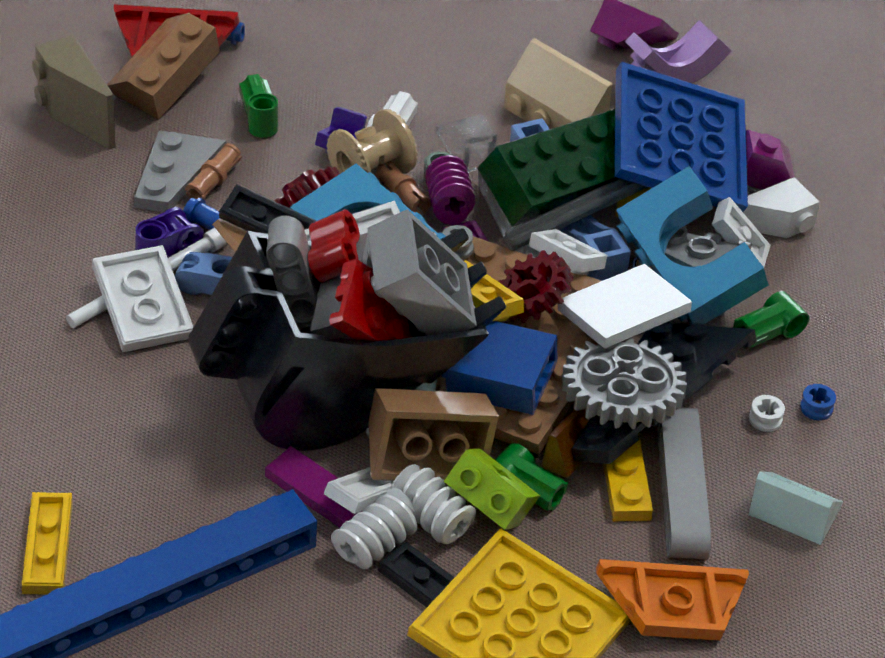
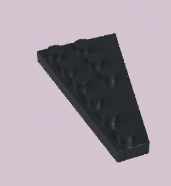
[572,322,757,464]

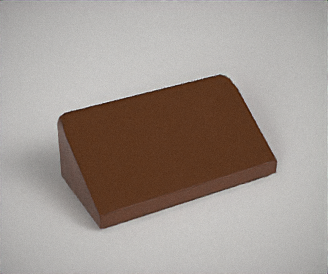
[541,409,588,477]

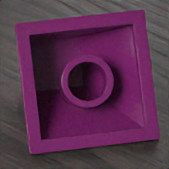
[590,0,679,50]
[746,130,795,190]

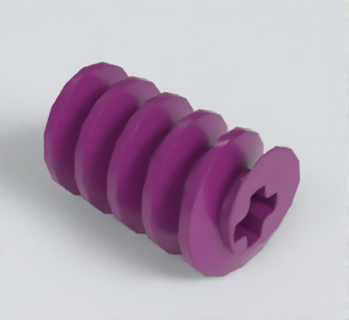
[424,155,476,225]

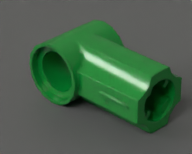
[239,74,278,138]
[733,291,810,348]
[495,443,568,512]

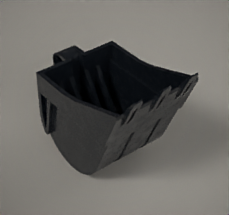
[188,228,506,451]

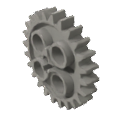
[562,337,687,429]

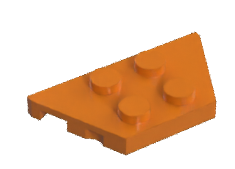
[596,559,749,641]

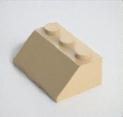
[504,38,613,129]

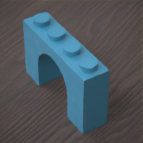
[290,164,446,239]
[616,166,769,325]

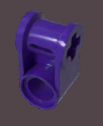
[135,207,204,258]

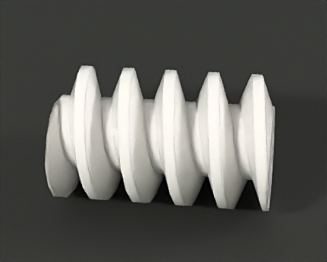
[391,464,476,544]
[331,488,417,569]

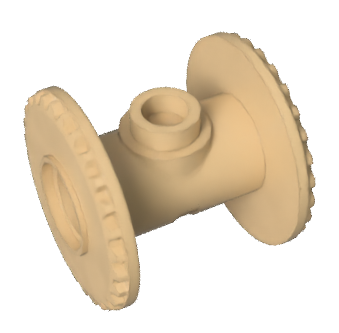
[327,109,418,174]

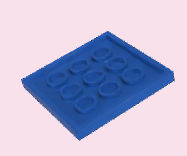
[615,62,748,212]

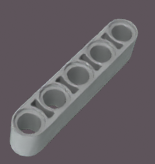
[267,216,320,334]
[656,408,711,560]

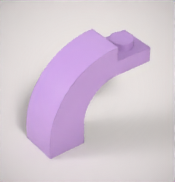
[625,20,732,83]

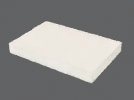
[92,245,193,352]
[558,264,692,349]

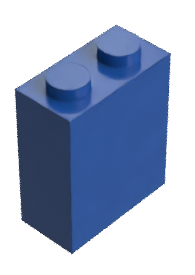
[441,321,558,415]

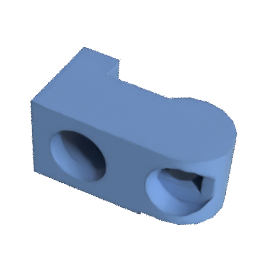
[174,252,232,295]

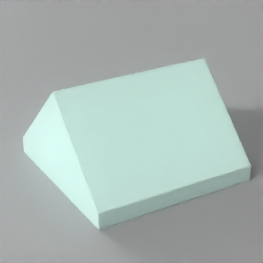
[749,471,843,545]

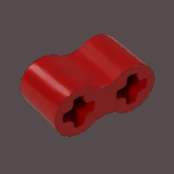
[307,209,360,283]

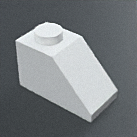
[743,177,820,238]

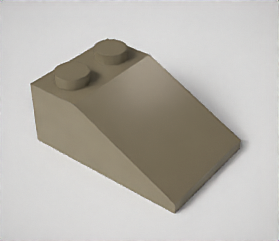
[32,35,116,149]

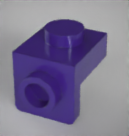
[315,107,367,154]

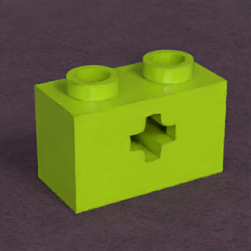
[443,448,540,530]

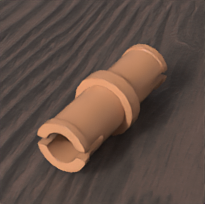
[185,143,242,200]
[376,161,431,214]

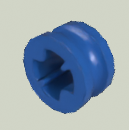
[800,384,836,421]

